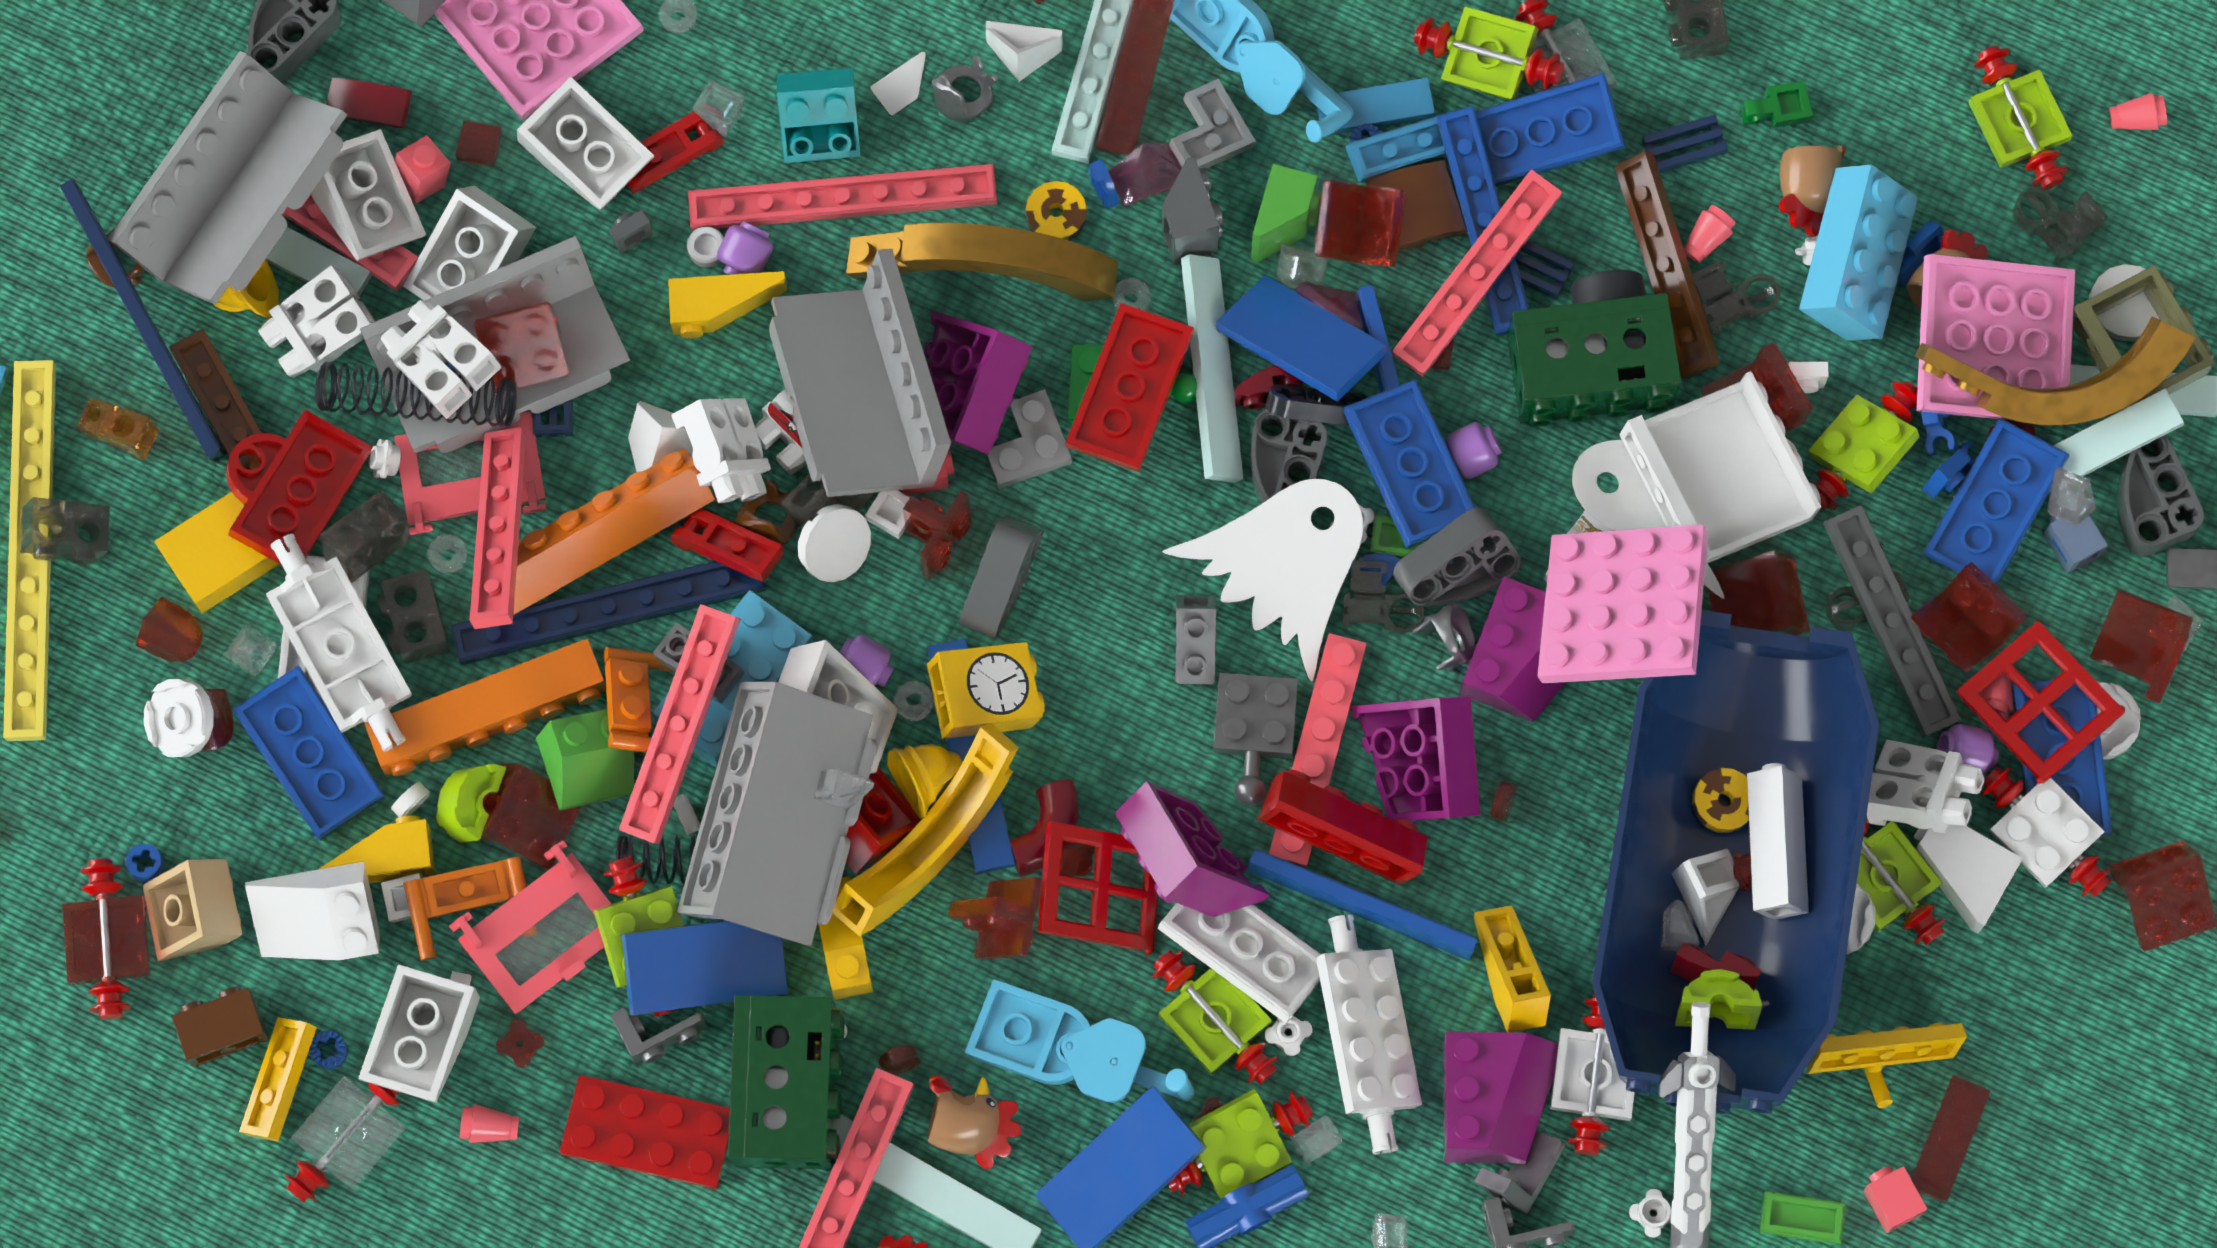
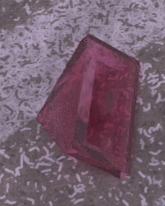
[1108,143,1182,207]
[1297,281,1363,330]

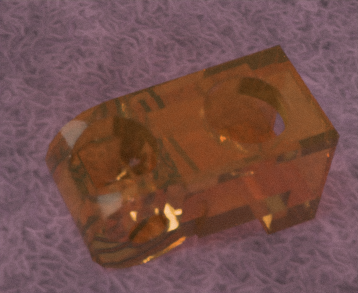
[76,398,159,461]

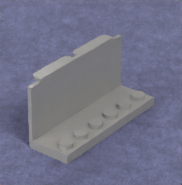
[108,51,347,305]
[360,236,630,453]
[769,249,951,497]
[677,682,877,946]

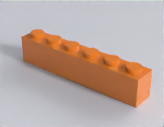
[513,448,715,615]
[365,638,606,777]

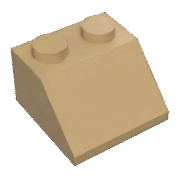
[142,859,242,961]

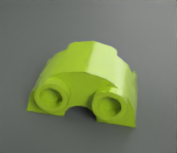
[436,764,507,843]
[1675,969,1762,1030]

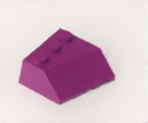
[924,310,1032,455]
[1459,576,1566,722]
[1350,696,1480,822]
[1115,781,1269,917]
[1443,1032,1558,1164]

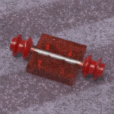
[62,859,150,1020]

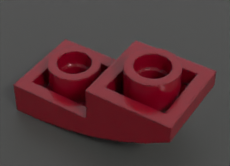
[327,78,412,129]
[1234,365,1305,410]
[1670,943,1762,991]

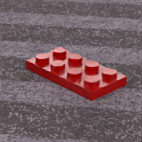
[1065,303,1194,472]
[559,1075,730,1190]

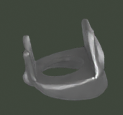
[932,55,998,122]
[1412,603,1475,672]

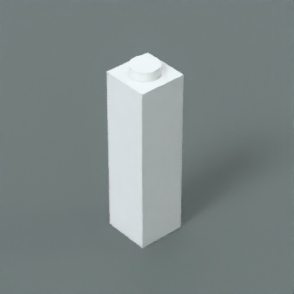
[1747,763,1809,920]

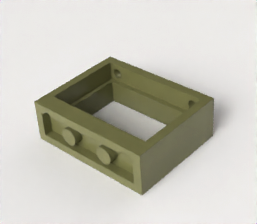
[2073,265,2214,410]

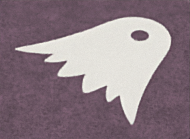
[1572,440,1724,599]
[1162,479,1363,682]

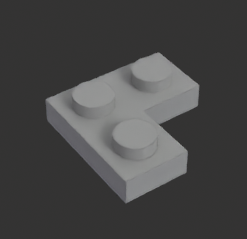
[1169,79,1256,169]
[986,389,1072,489]

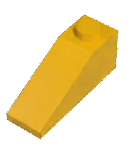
[668,271,787,339]
[318,816,436,883]
[819,876,873,1000]
[1474,905,1551,1033]

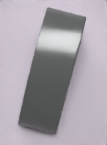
[248,0,342,83]
[1250,409,1327,505]
[2117,435,2204,557]
[1393,507,1522,606]
[959,515,1044,639]

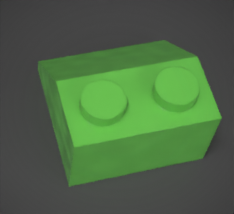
[1251,164,1323,262]
[536,709,634,810]

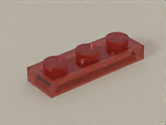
[1911,1075,1990,1203]

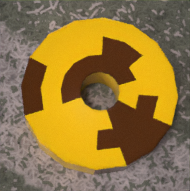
[1025,181,1087,241]
[1692,768,1749,833]

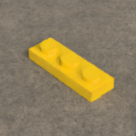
[239,1017,317,1142]

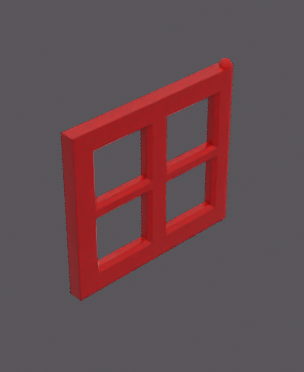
[1956,621,2125,784]
[1038,821,1158,955]

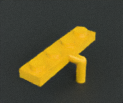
[1806,1022,1967,1108]

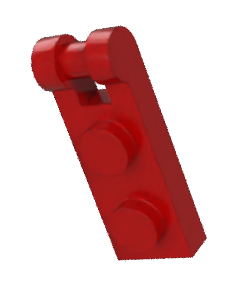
[627,108,724,195]
[670,508,784,582]

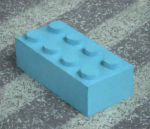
[1799,164,1918,341]
[653,590,814,767]

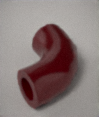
[1009,779,1079,877]

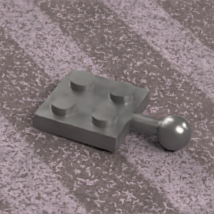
[1213,673,1298,807]

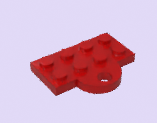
[226,410,373,565]

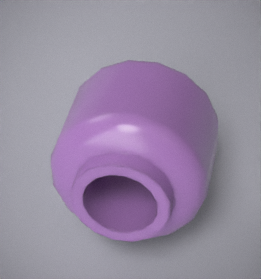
[717,221,773,275]
[1446,422,1503,479]
[839,634,894,688]
[1936,724,1999,776]

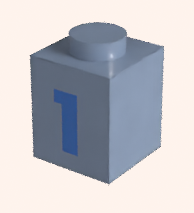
[2043,506,2108,574]

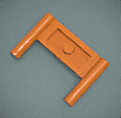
[603,647,674,753]
[403,857,538,961]

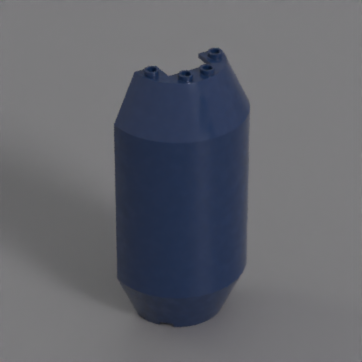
[1592,610,1880,1115]

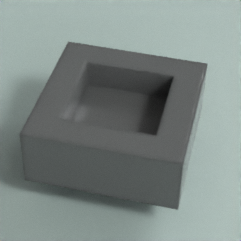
[609,210,653,254]

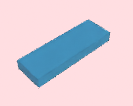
[1316,78,1435,135]
[1345,117,1447,182]

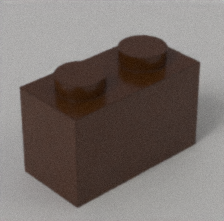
[172,986,269,1068]

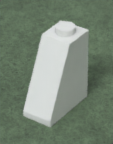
[1913,824,2023,933]

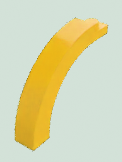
[832,723,1019,937]

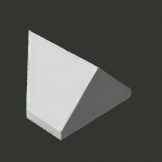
[986,21,1063,82]
[628,401,694,472]
[1672,849,1745,945]

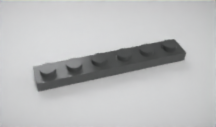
[1823,505,1961,738]

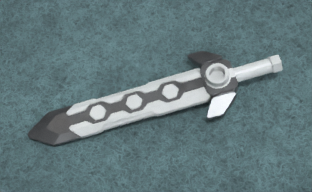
[1659,1002,1736,1248]

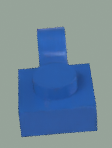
[1898,220,1944,286]
[1921,411,1958,456]
[1922,441,1975,499]

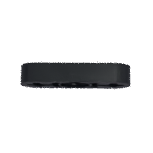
[1265,384,1369,425]

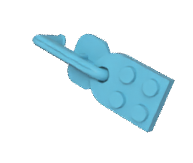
[1164,0,1354,143]
[964,979,1195,1103]

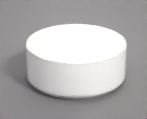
[687,227,724,267]
[391,781,430,817]
[673,794,700,836]

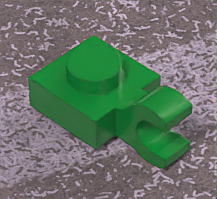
[1740,81,1813,128]

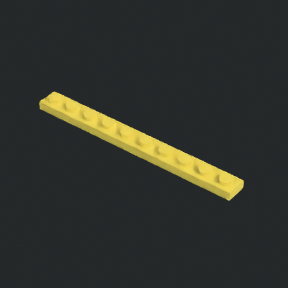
[3,360,56,741]

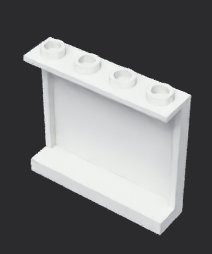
[1619,371,1821,564]

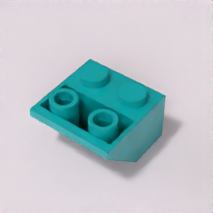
[777,68,861,163]

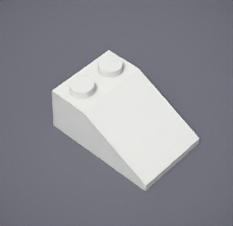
[517,76,654,210]
[311,129,426,261]
[403,186,536,301]
[778,640,898,774]
[245,862,380,960]
[359,964,480,1103]

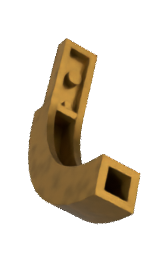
[846,223,1118,301]
[1915,317,2196,425]

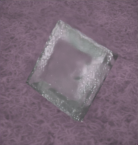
[223,624,279,677]
[1370,1213,1408,1248]

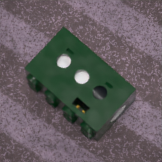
[1507,293,1681,427]
[728,995,845,1170]

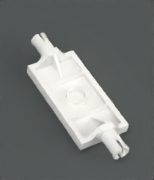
[266,534,412,752]
[1316,915,1422,1155]

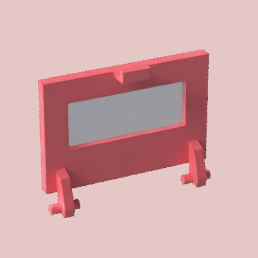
[394,411,547,535]
[449,840,611,1015]

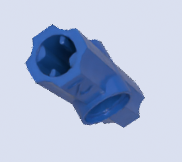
[1185,1165,1309,1248]

